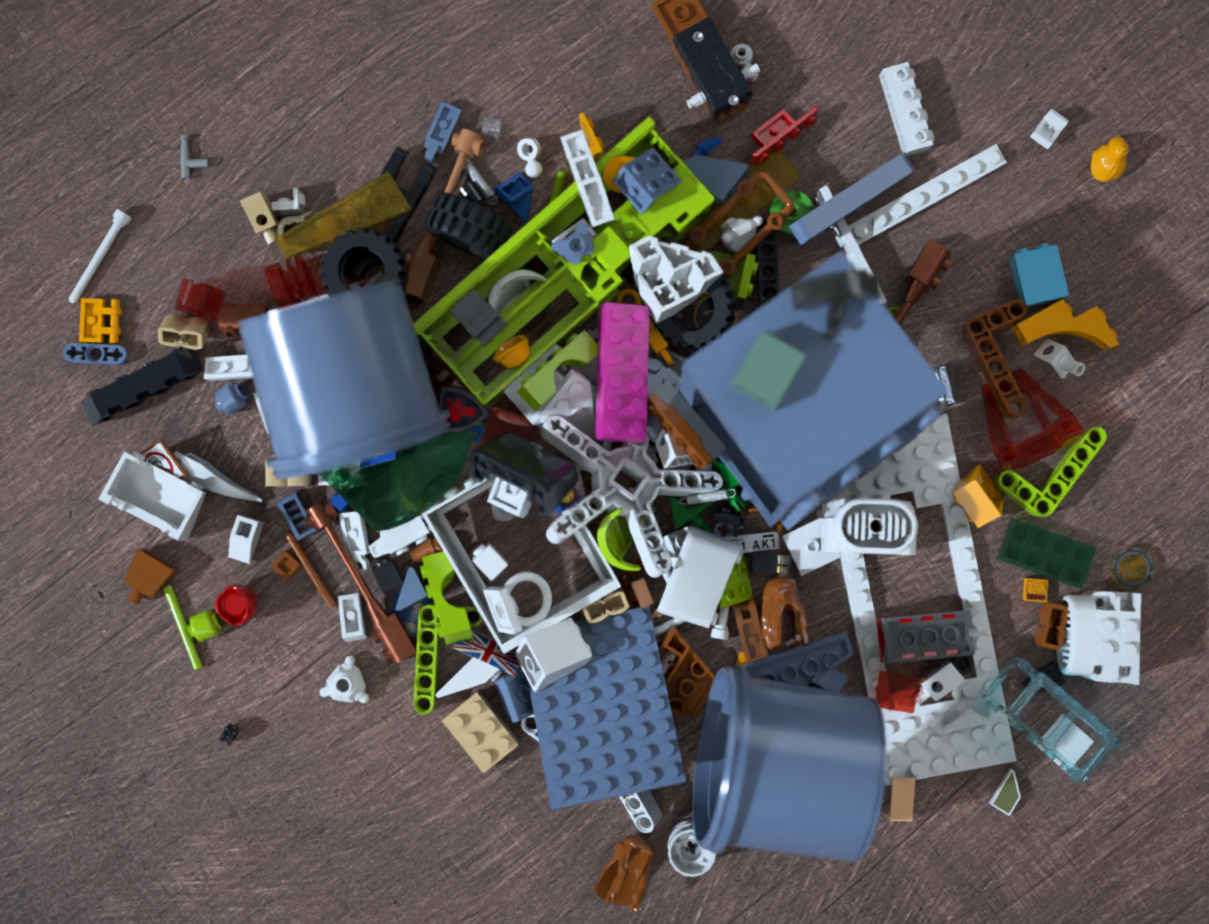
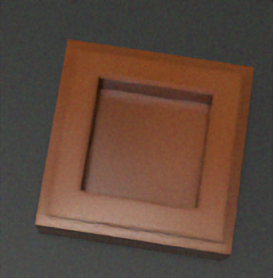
[271,550,302,581]

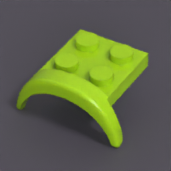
[597,508,640,571]

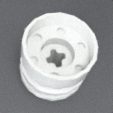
[667,819,716,877]

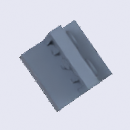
[494,670,534,723]

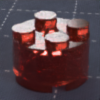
[174,278,226,321]

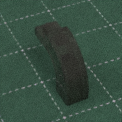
[790,269,881,310]

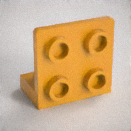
[579,112,605,164]

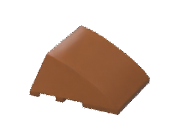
[657,626,715,718]

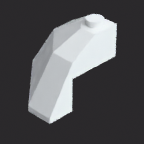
[629,236,723,324]

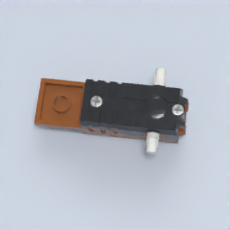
[651,0,760,122]

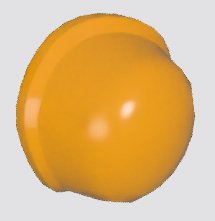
[494,335,531,369]

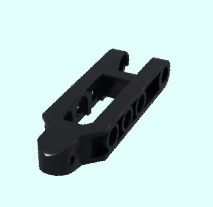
[345,146,437,282]

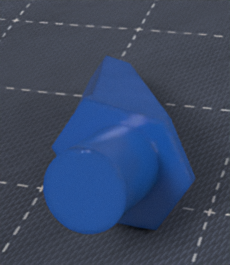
[692,137,723,156]

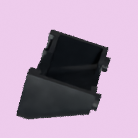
[470,432,578,518]

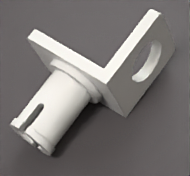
[1034,339,1085,379]

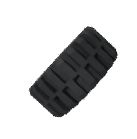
[423,192,512,260]
[320,228,409,297]
[651,275,738,350]

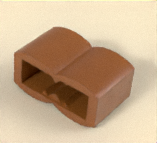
[1035,602,1069,650]

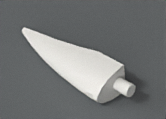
[174,451,263,502]

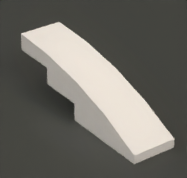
[560,129,614,227]

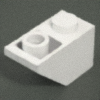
[228,515,264,564]

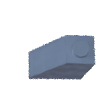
[684,155,750,206]

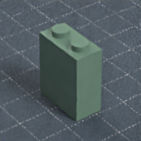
[731,331,806,411]

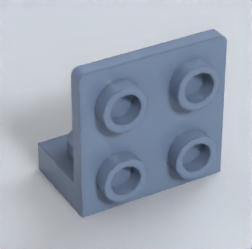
[613,148,682,215]

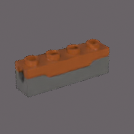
[647,380,727,470]

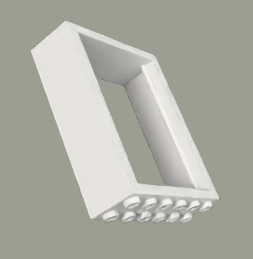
[422,442,621,654]

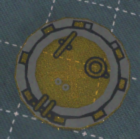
[1109,547,1155,590]

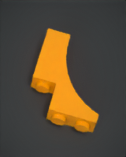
[1011,299,1119,351]

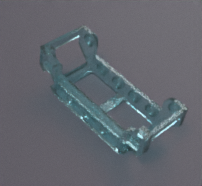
[981,656,1122,785]

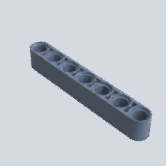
[789,152,916,246]

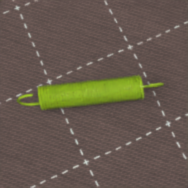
[549,165,568,204]

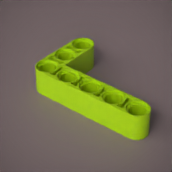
[993,426,1107,517]
[414,604,484,715]

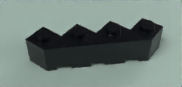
[81,347,204,426]

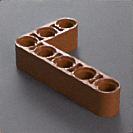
[963,299,1027,419]

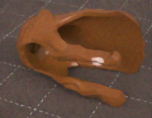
[761,577,809,649]
[594,835,654,913]

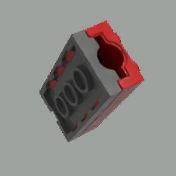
[876,609,975,663]

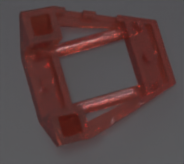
[981,368,1084,470]

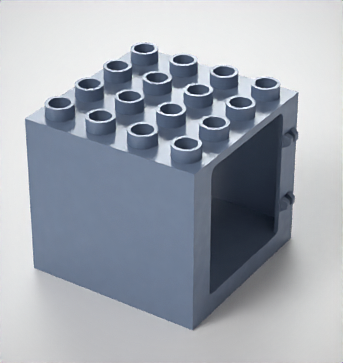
[678,251,949,530]

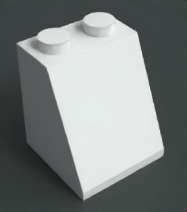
[514,618,592,693]

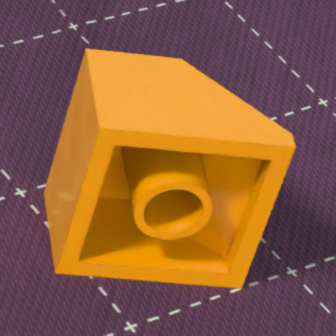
[953,464,1005,528]

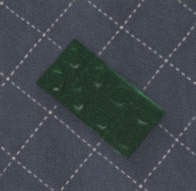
[997,518,1096,589]

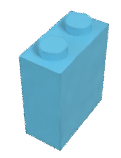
[1009,243,1069,307]

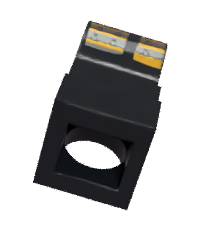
[749,552,792,573]

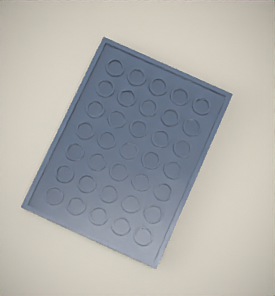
[528,606,686,811]

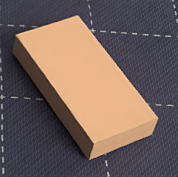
[889,777,915,821]

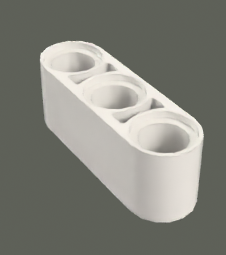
[620,790,662,833]

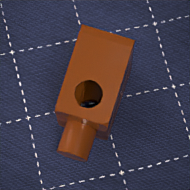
[124,549,179,605]

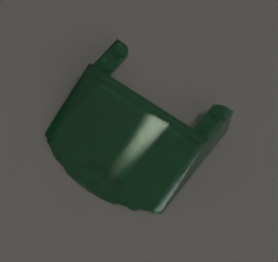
[317,399,473,532]

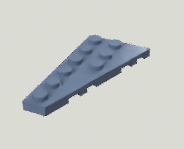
[740,631,854,686]

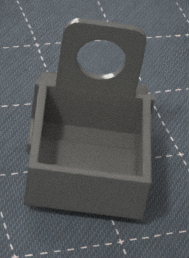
[450,289,507,347]

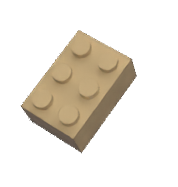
[442,690,520,773]

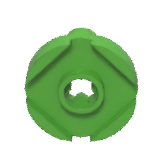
[769,190,813,236]

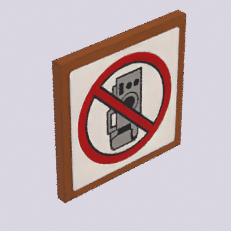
[140,438,188,479]

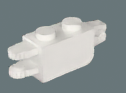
[368,509,431,558]

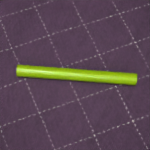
[163,585,203,670]

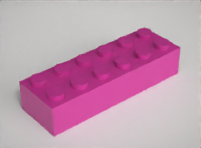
[595,302,649,444]

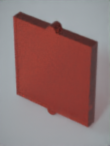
[875,670,919,714]

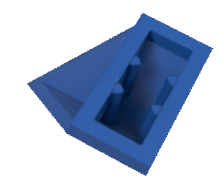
[494,172,534,225]

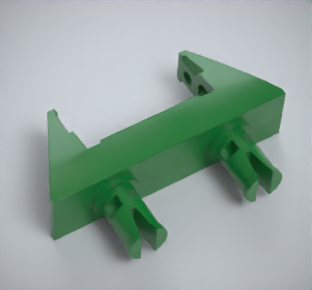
[670,461,748,533]

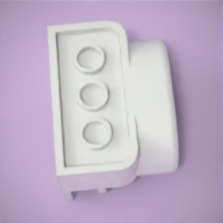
[821,494,918,555]
[1056,590,1141,685]

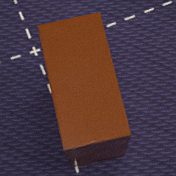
[631,577,654,609]

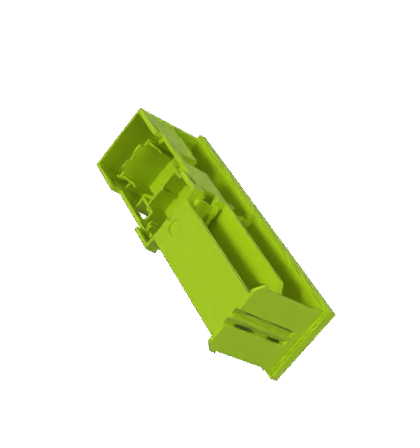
[413,117,715,408]

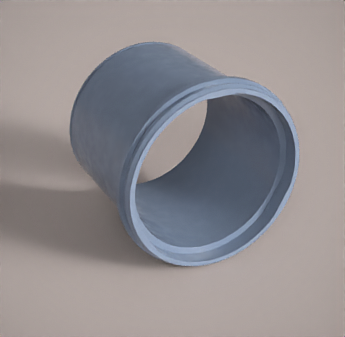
[238,280,450,479]
[692,665,886,862]

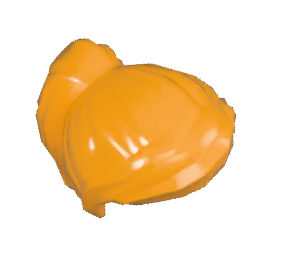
[1091,135,1129,182]

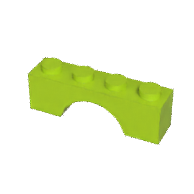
[517,330,598,412]
[420,551,472,645]

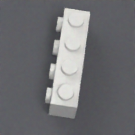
[879,62,934,157]

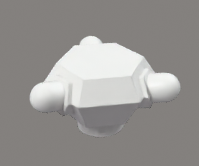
[721,216,763,255]
[320,656,369,703]

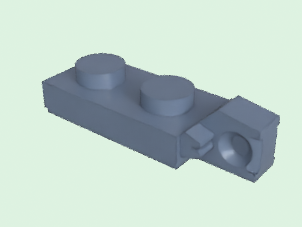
[424,101,463,164]

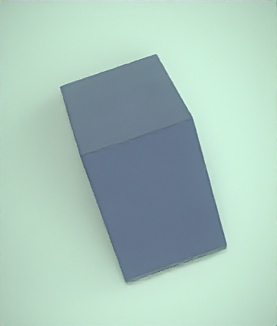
[395,567,428,612]

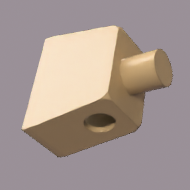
[240,192,279,245]

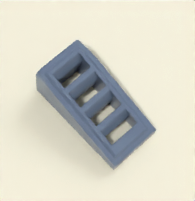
[277,490,317,541]

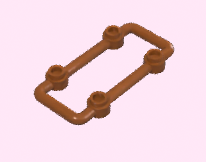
[682,171,795,277]

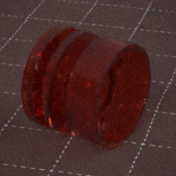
[264,254,318,310]

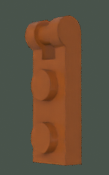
[732,599,768,663]

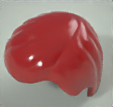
[215,584,259,626]

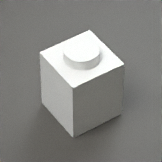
[472,543,508,581]

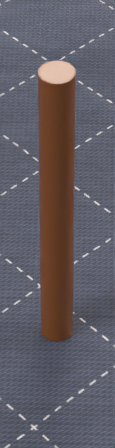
[284,531,337,610]

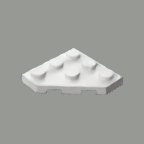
[531,369,596,445]

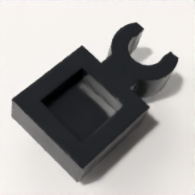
[1022,662,1066,697]

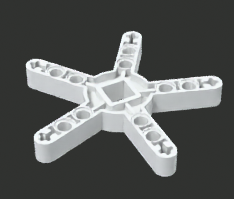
[541,412,723,578]

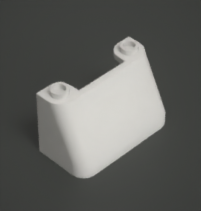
[99,451,206,541]
[657,526,744,628]

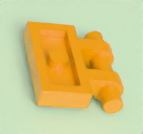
[79,298,122,344]

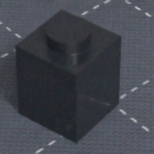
[372,558,404,594]

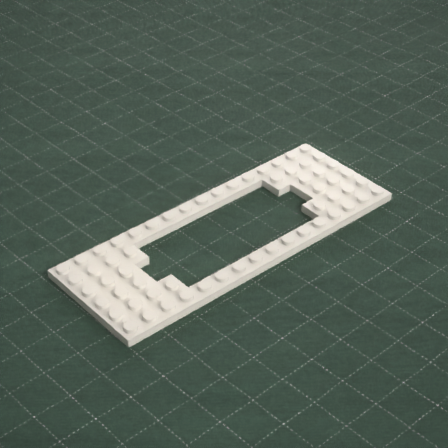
[832,413,1017,786]

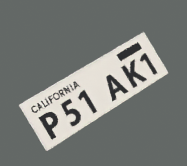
[723,532,780,553]

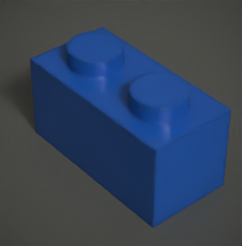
[330,492,354,512]

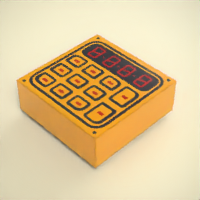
[1023,578,1048,602]

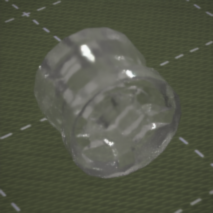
[482,115,503,140]

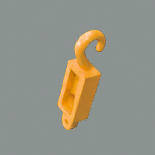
[616,289,674,367]

